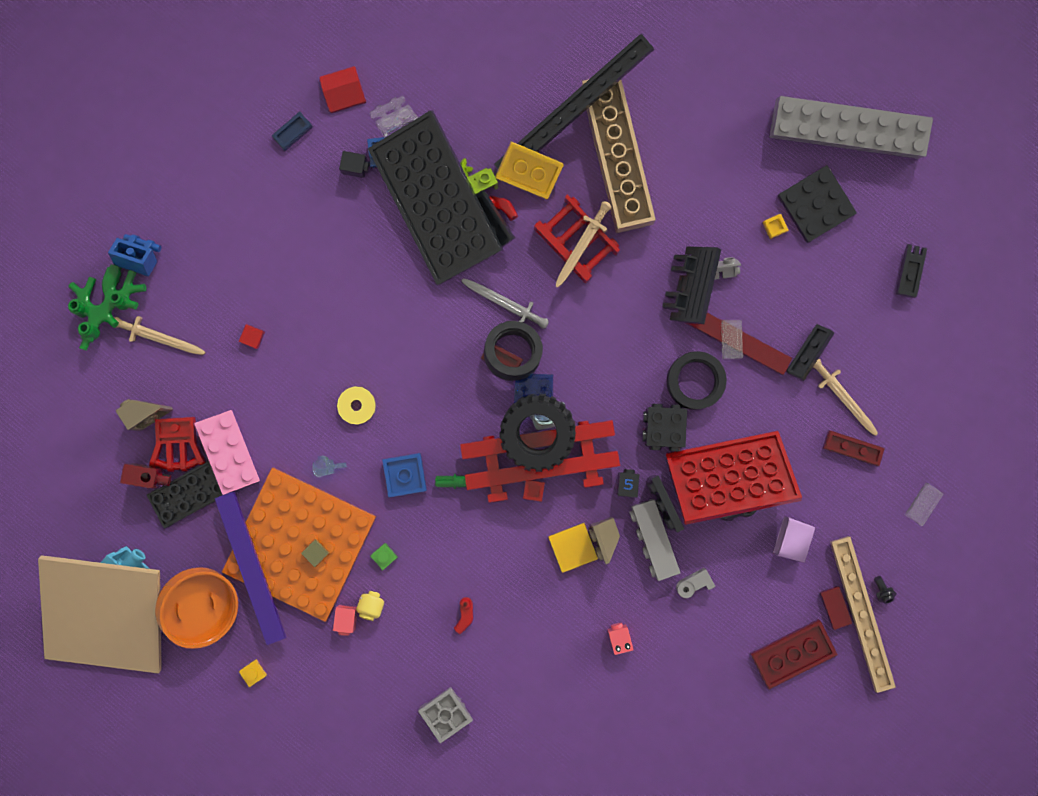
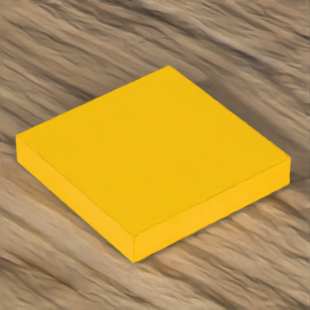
[548,523,598,573]

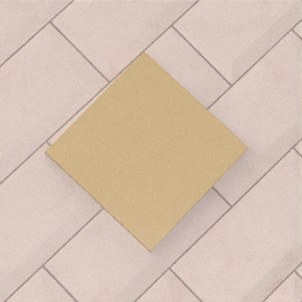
[38,555,162,673]

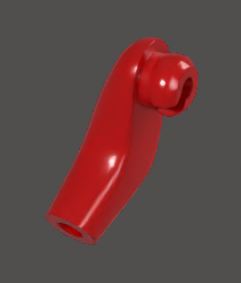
[488,196,518,221]
[454,597,473,635]

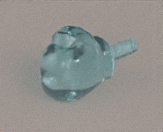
[312,456,347,477]

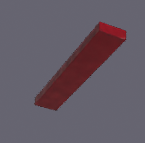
[685,313,792,375]

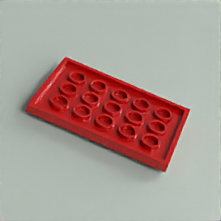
[666,431,802,525]

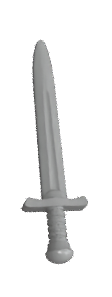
[462,279,549,329]

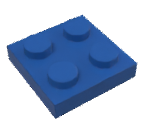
[382,453,427,497]

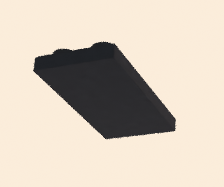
[146,461,222,529]

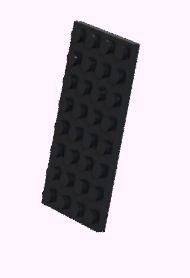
[368,110,503,285]

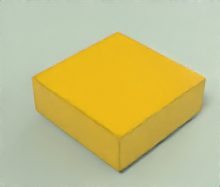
[762,214,789,239]

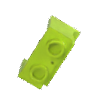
[467,168,498,194]

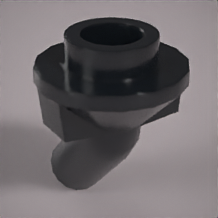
[874,576,897,604]

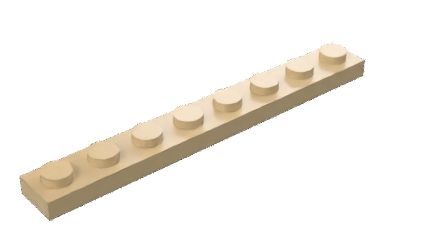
[830,536,896,693]

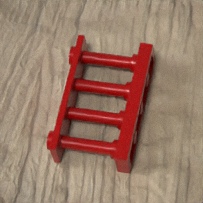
[534,194,620,284]

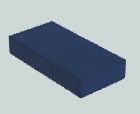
[271,111,313,151]

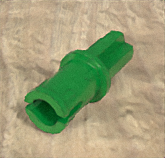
[435,474,466,489]

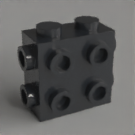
[642,404,687,451]

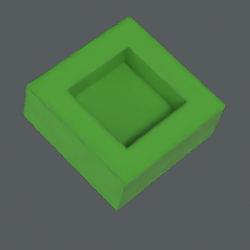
[371,543,398,570]

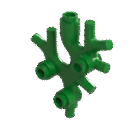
[68,264,146,351]

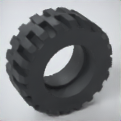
[499,393,576,472]

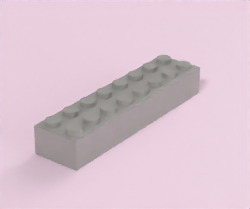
[769,96,933,159]

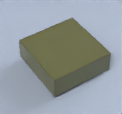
[301,539,329,567]

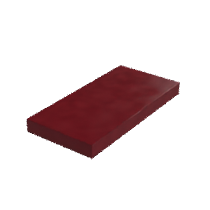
[750,619,838,690]

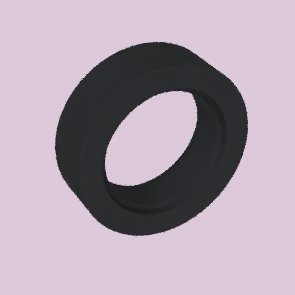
[484,321,543,381]
[667,351,727,410]

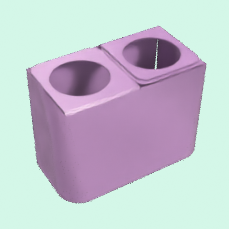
[773,517,815,563]

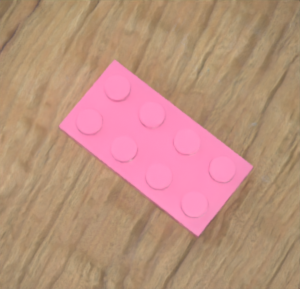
[194,410,260,495]

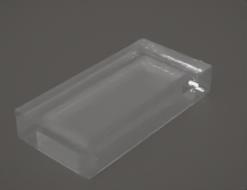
[721,320,743,359]
[905,483,944,526]

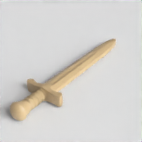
[556,201,611,288]
[115,316,206,355]
[813,359,878,435]

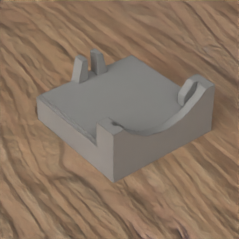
[418,687,473,743]

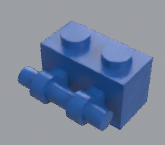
[108,234,162,277]

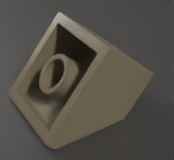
[115,399,173,431]

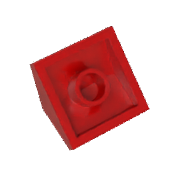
[319,66,366,113]

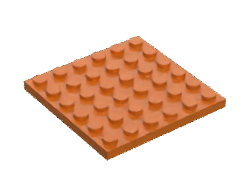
[222,467,377,622]

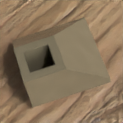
[589,517,620,564]

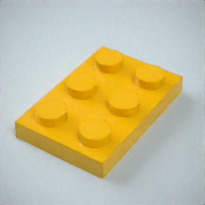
[495,141,564,199]

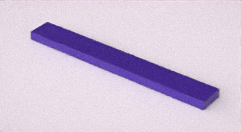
[214,491,286,645]

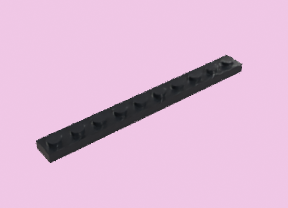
[494,33,654,169]

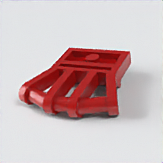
[149,417,206,472]

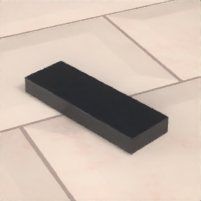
[786,324,835,381]

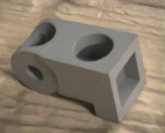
[676,567,716,598]

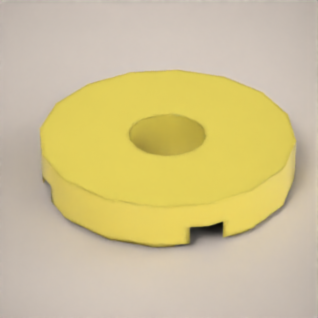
[337,386,376,425]

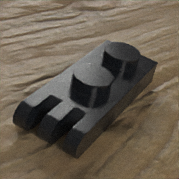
[896,244,927,298]

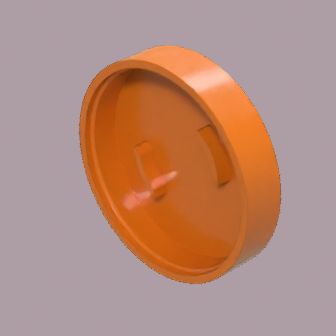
[155,567,238,649]

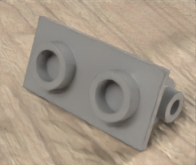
[715,257,741,279]

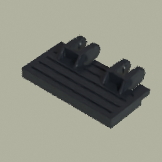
[662,246,722,324]

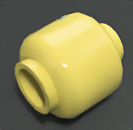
[356,591,384,621]

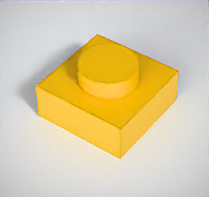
[239,659,267,687]

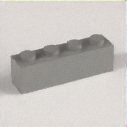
[629,499,680,581]

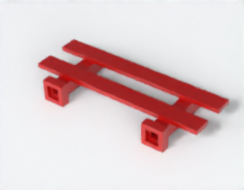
[460,420,620,503]

